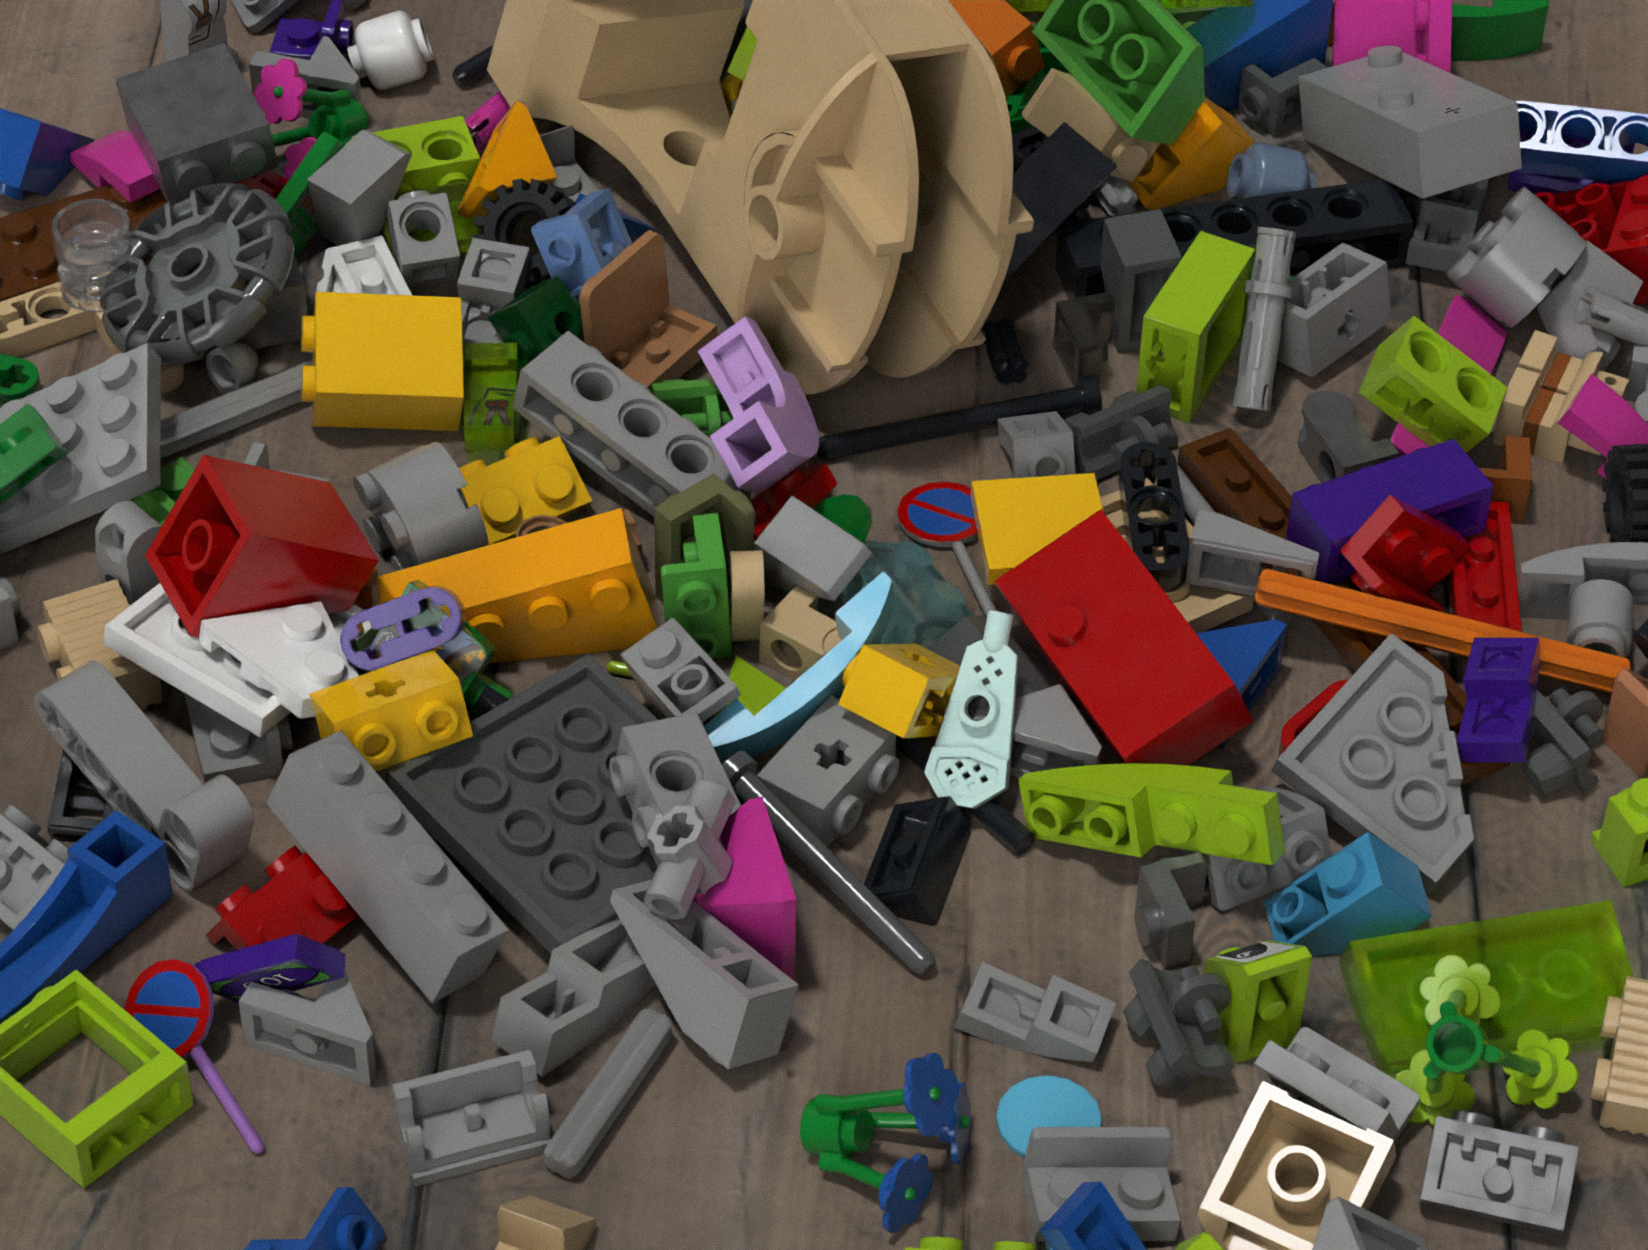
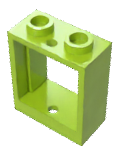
[1136,231,1256,424]
[0,970,194,1189]

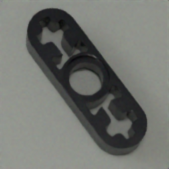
[1119,442,1190,592]

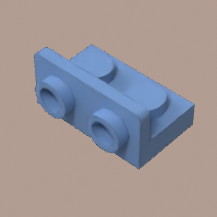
[531,188,632,302]

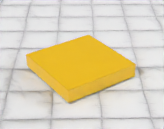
[971,473,1103,585]

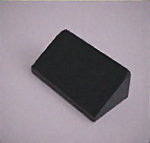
[864,796,971,924]

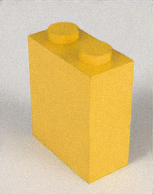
[301,292,464,431]

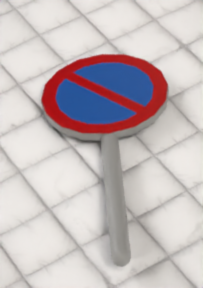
[897,482,997,615]

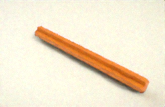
[1254,568,1631,694]

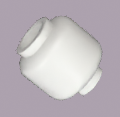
[347,10,434,91]

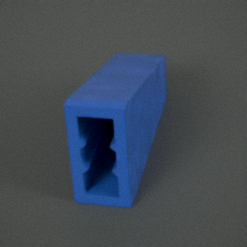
[1186,0,1333,111]

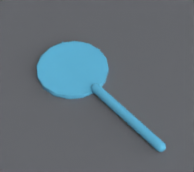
[996,1075,1102,1250]

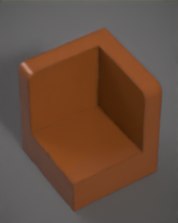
[1479,436,1532,524]

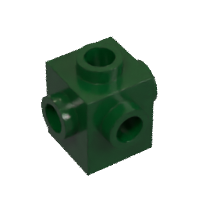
[487,276,585,370]

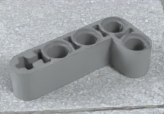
[34,660,254,892]

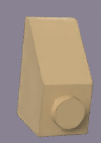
[1021,68,1161,183]

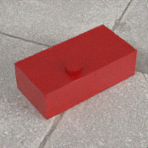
[994,509,1253,766]

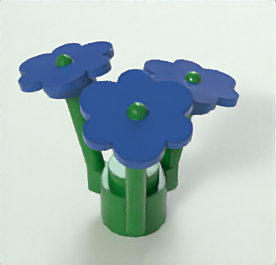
[800,1053,971,1233]

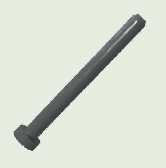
[722,751,936,976]

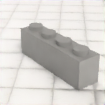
[266,731,509,1003]

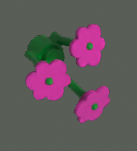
[253,58,369,180]

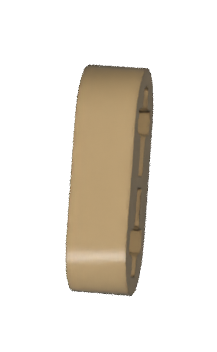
[729,550,765,641]

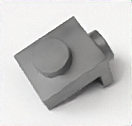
[1134,852,1208,970]

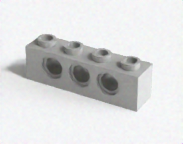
[512,331,751,516]

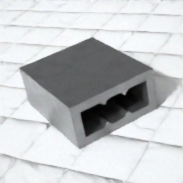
[115,43,279,202]

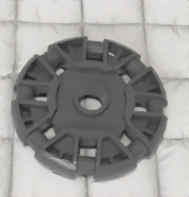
[100,183,294,366]

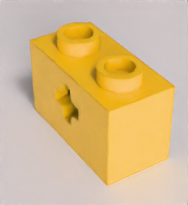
[838,643,960,739]
[309,650,473,772]

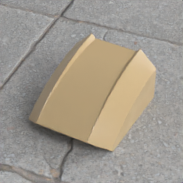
[1197,1081,1397,1250]

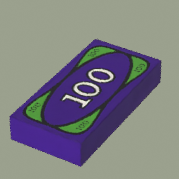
[195,934,346,1003]

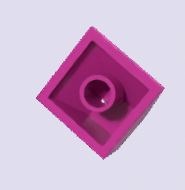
[693,797,797,981]

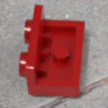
[206,845,359,950]

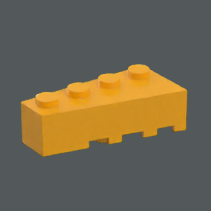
[377,508,660,664]

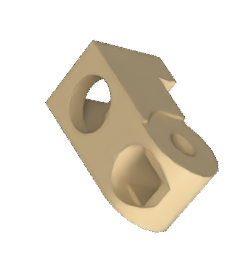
[759,585,842,680]

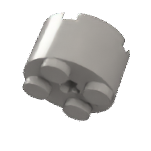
[1446,187,1587,329]
[353,441,489,572]

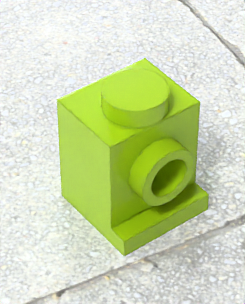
[1590,778,1648,887]

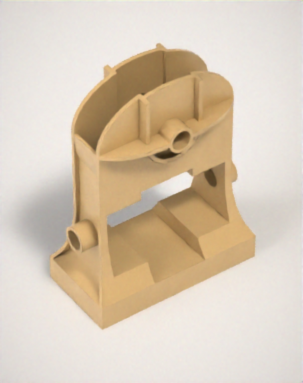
[487,0,1034,394]

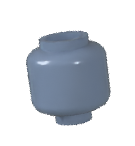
[1227,142,1316,199]

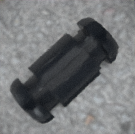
[983,318,1028,385]

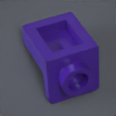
[270,0,354,60]

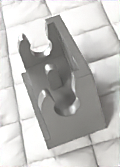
[392,1049,551,1187]

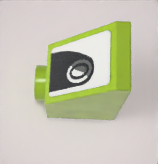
[1203,940,1312,1064]

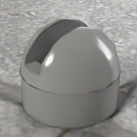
[206,342,259,394]

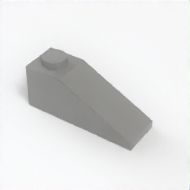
[610,880,799,1069]

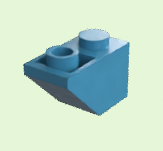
[1264,832,1432,957]

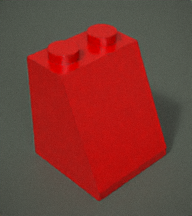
[145,455,379,638]

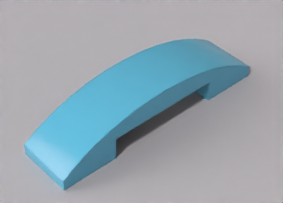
[704,571,895,764]

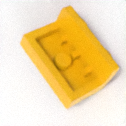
[459,436,592,545]

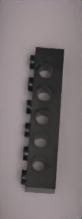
[1055,179,1414,313]

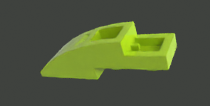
[1019,763,1285,866]

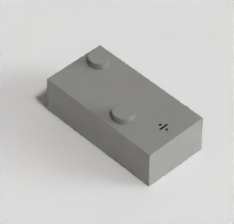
[1298,45,1522,199]

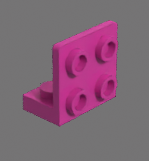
[1332,0,1452,73]

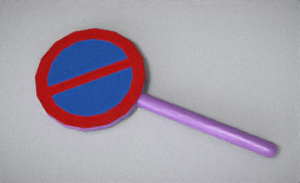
[124,959,265,1154]

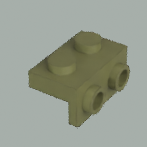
[654,474,756,603]

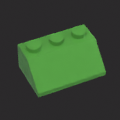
[1032,0,1205,145]

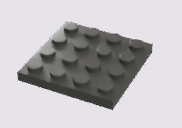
[385,653,745,953]

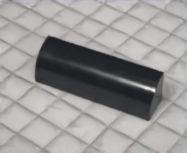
[1002,122,1117,285]

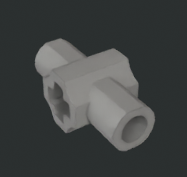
[644,780,735,920]

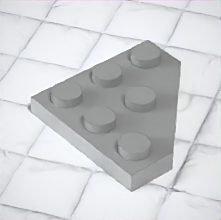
[1271,633,1474,894]

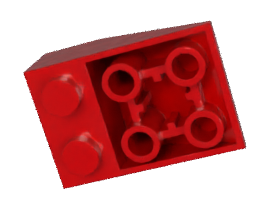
[1535,175,1648,305]

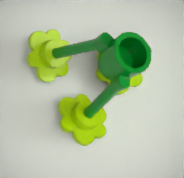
[1395,954,1580,1127]

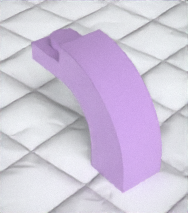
[698,316,819,493]

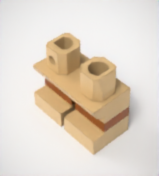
[1492,330,1630,464]

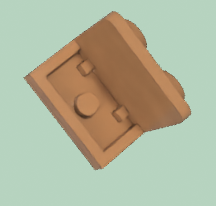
[579,230,718,395]

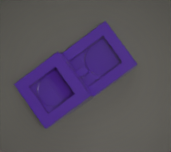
[1456,638,1540,763]

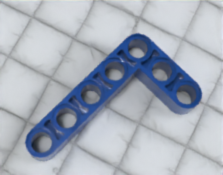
[1515,101,1648,183]

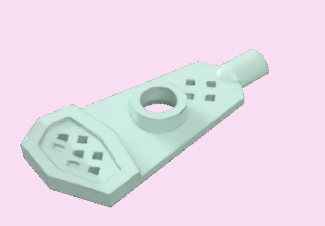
[924,610,1019,809]

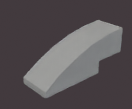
[491,917,656,1077]

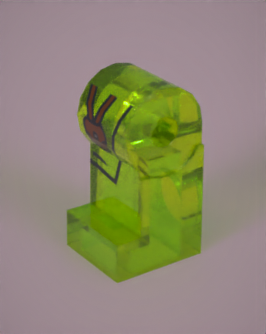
[463,343,519,453]

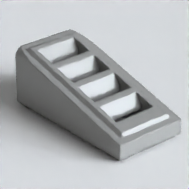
[1186,509,1319,596]

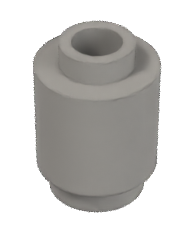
[1567,579,1634,658]

